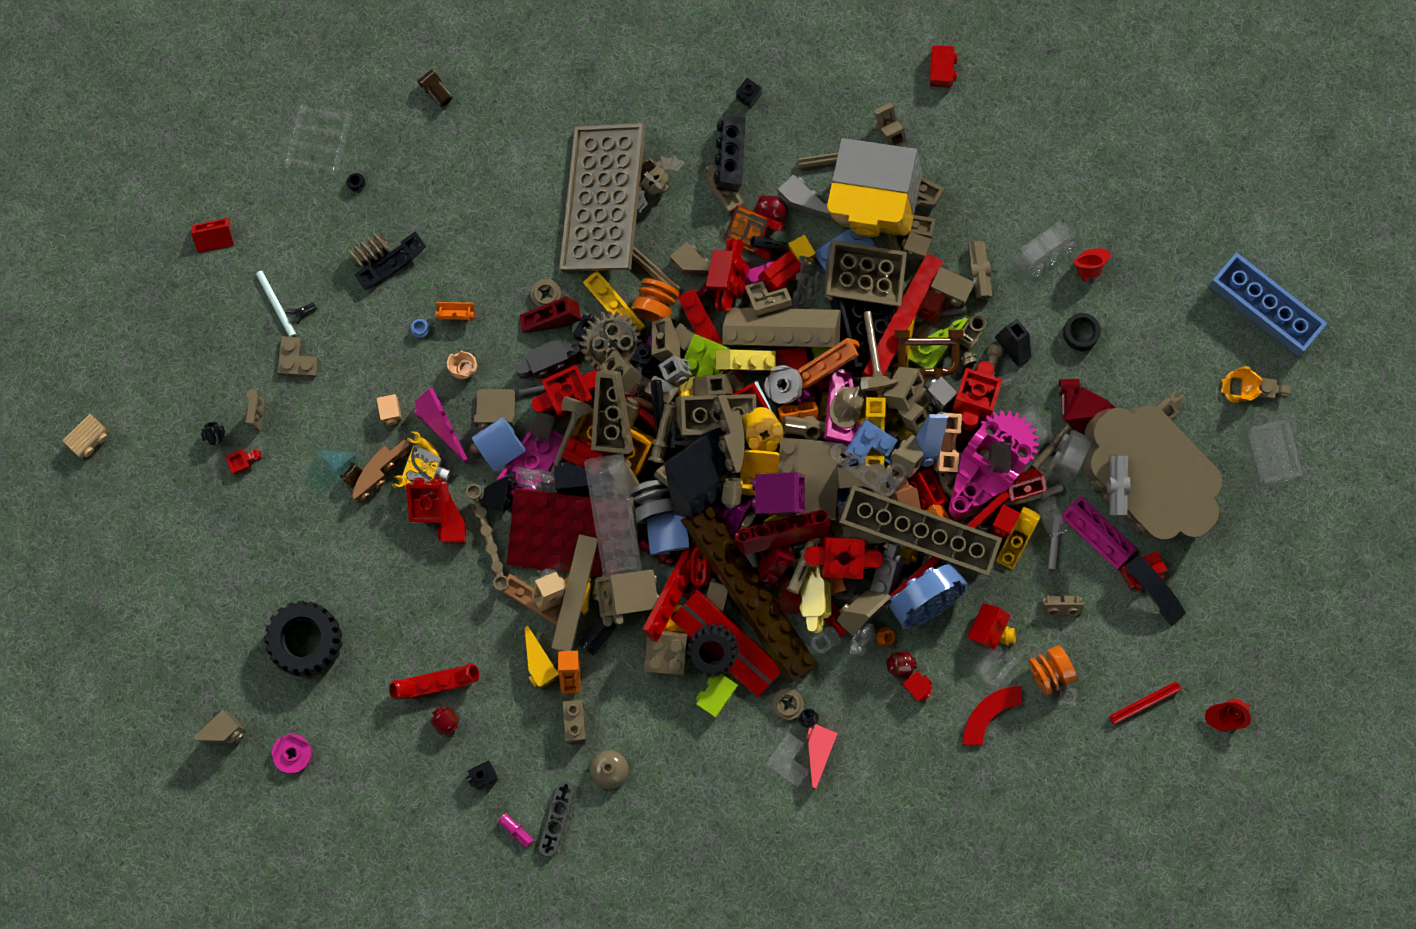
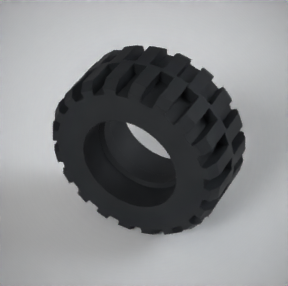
[264,601,343,677]

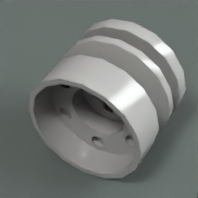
[628,480,674,524]

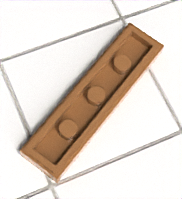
[501,573,562,626]

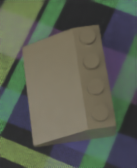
[826,240,907,307]
[775,438,842,521]

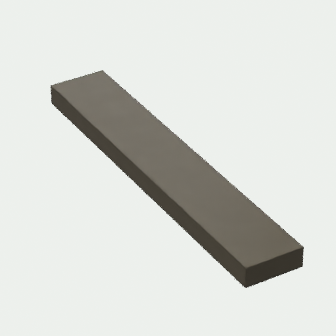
[551,534,599,651]

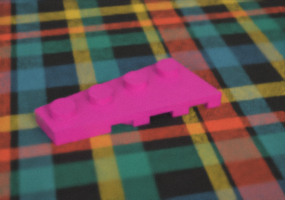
[824,368,860,445]

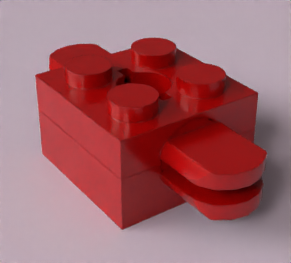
[706,238,749,312]
[952,361,1003,431]
[532,365,599,419]
[804,536,883,579]

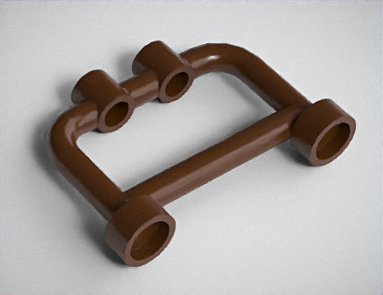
[894,330,964,380]

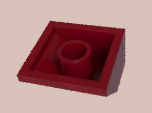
[1063,387,1116,439]

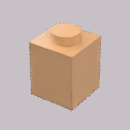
[377,394,402,425]

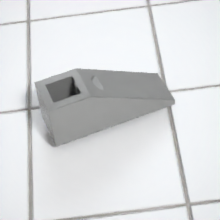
[777,174,832,220]

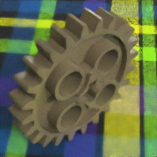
[580,311,642,370]

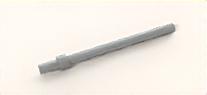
[954,485,1063,521]

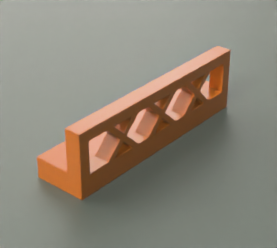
[798,338,860,391]

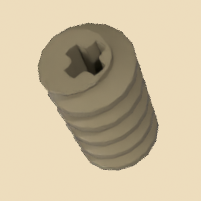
[348,230,390,268]

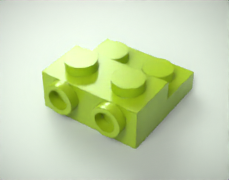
[684,334,730,378]

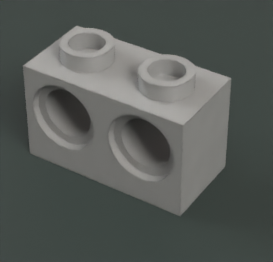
[927,377,957,413]

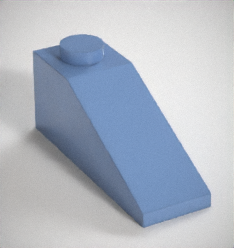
[916,414,948,467]

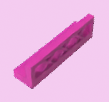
[1061,496,1137,570]

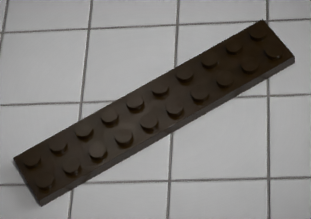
[681,505,817,684]

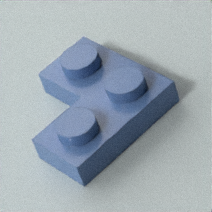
[844,420,898,463]

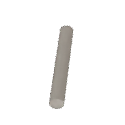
[1048,512,1062,570]

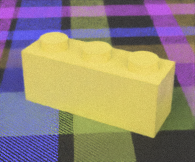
[716,350,776,371]

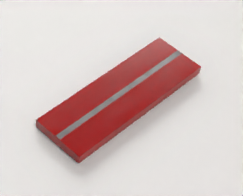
[671,590,781,697]

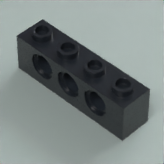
[714,114,746,192]

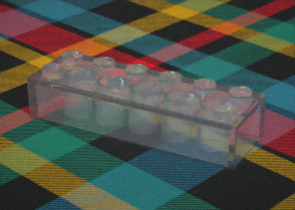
[584,453,643,577]

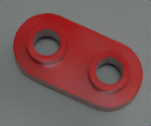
[690,547,711,586]

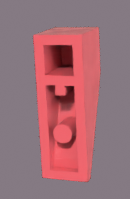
[806,724,837,790]

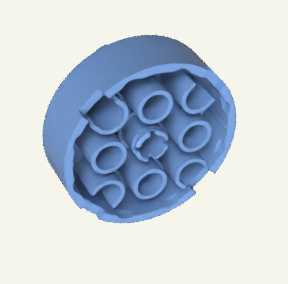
[890,562,969,629]

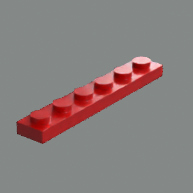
[677,288,746,395]
[642,536,698,642]

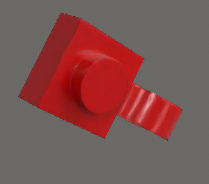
[225,449,262,475]

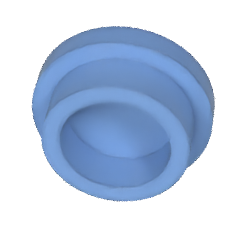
[410,319,430,338]

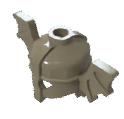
[637,155,685,212]

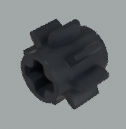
[201,422,226,445]

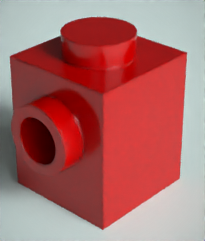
[901,671,933,703]

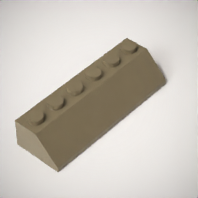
[722,308,841,348]

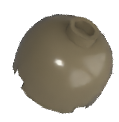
[590,750,629,789]

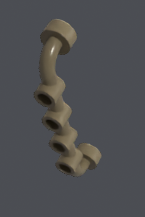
[466,484,509,591]

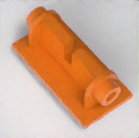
[435,302,475,321]

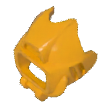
[1220,366,1263,403]

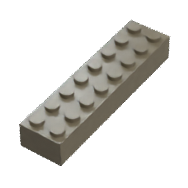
[838,485,1002,576]

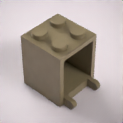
[595,569,659,626]

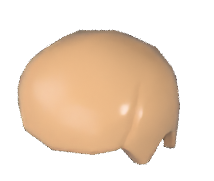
[446,351,478,379]

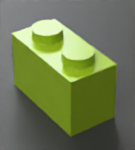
[695,673,738,719]

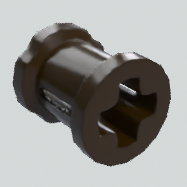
[339,462,363,487]

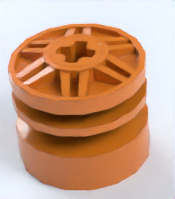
[631,278,679,322]
[1028,644,1077,696]

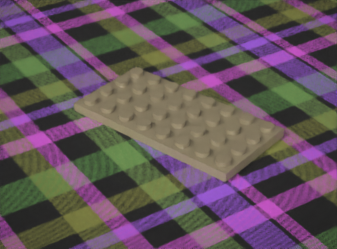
[559,123,646,271]

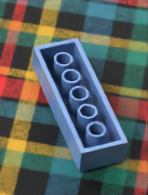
[1209,252,1327,357]

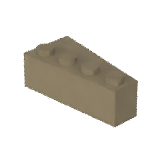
[591,370,634,454]

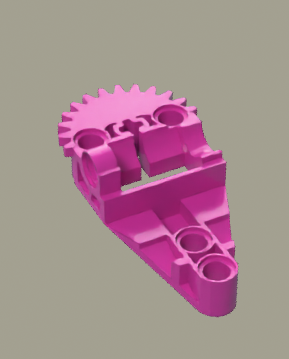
[948,410,1039,519]

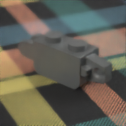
[516,340,581,378]

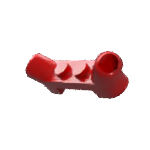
[389,663,480,700]

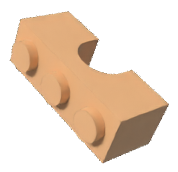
[933,413,962,472]

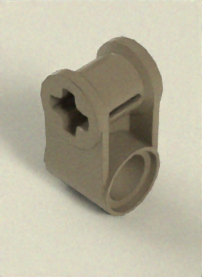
[960,315,986,352]

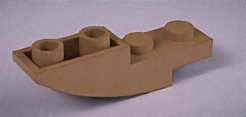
[352,439,412,502]

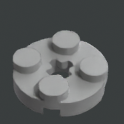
[764,365,803,405]

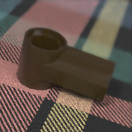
[417,69,453,107]

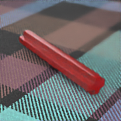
[1109,681,1181,725]

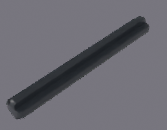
[650,379,669,468]

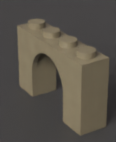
[835,463,891,545]

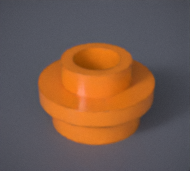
[876,627,895,647]

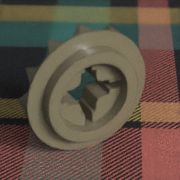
[531,279,561,307]
[772,689,804,720]

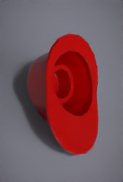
[1073,248,1111,282]
[1205,698,1251,731]

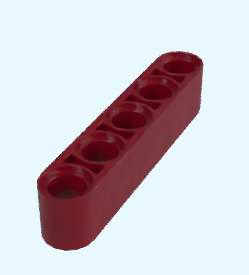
[735,510,832,554]

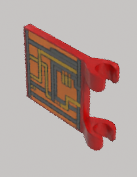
[723,204,783,259]

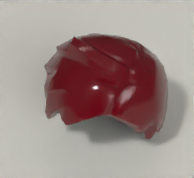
[754,195,788,223]

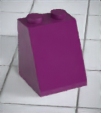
[752,472,805,514]

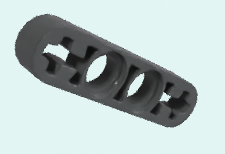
[539,781,574,857]

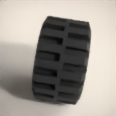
[687,623,739,677]

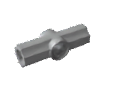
[1107,456,1131,515]

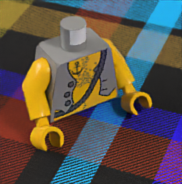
[392,431,450,489]

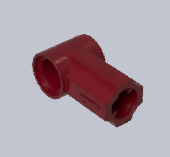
[1059,379,1080,416]

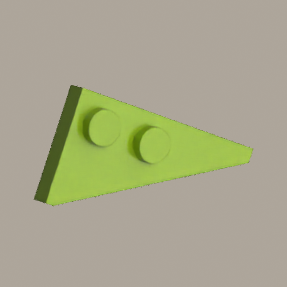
[909,317,968,368]

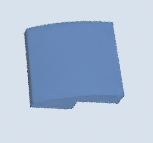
[472,417,526,472]
[647,512,689,556]

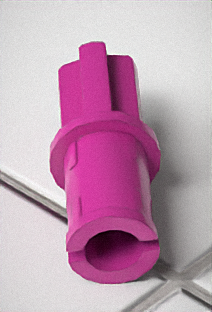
[498,813,533,847]

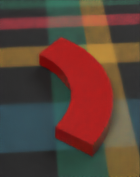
[963,686,1021,745]

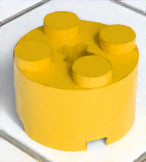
[742,407,784,452]

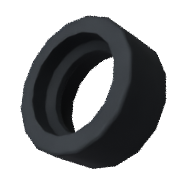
[1063,313,1101,351]

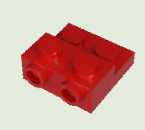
[406,477,449,523]

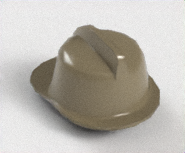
[829,386,865,428]

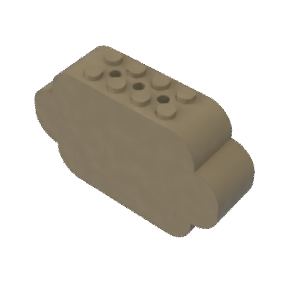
[1082,406,1222,539]

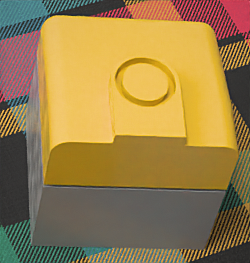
[827,138,923,237]

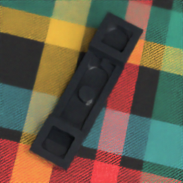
[354,231,426,290]
[1124,555,1186,626]

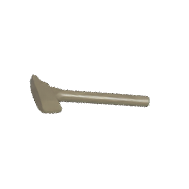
[860,311,898,391]
[549,396,594,479]

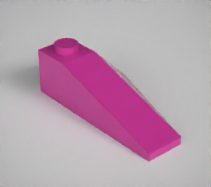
[414,388,469,464]

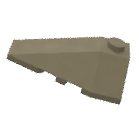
[675,394,756,435]

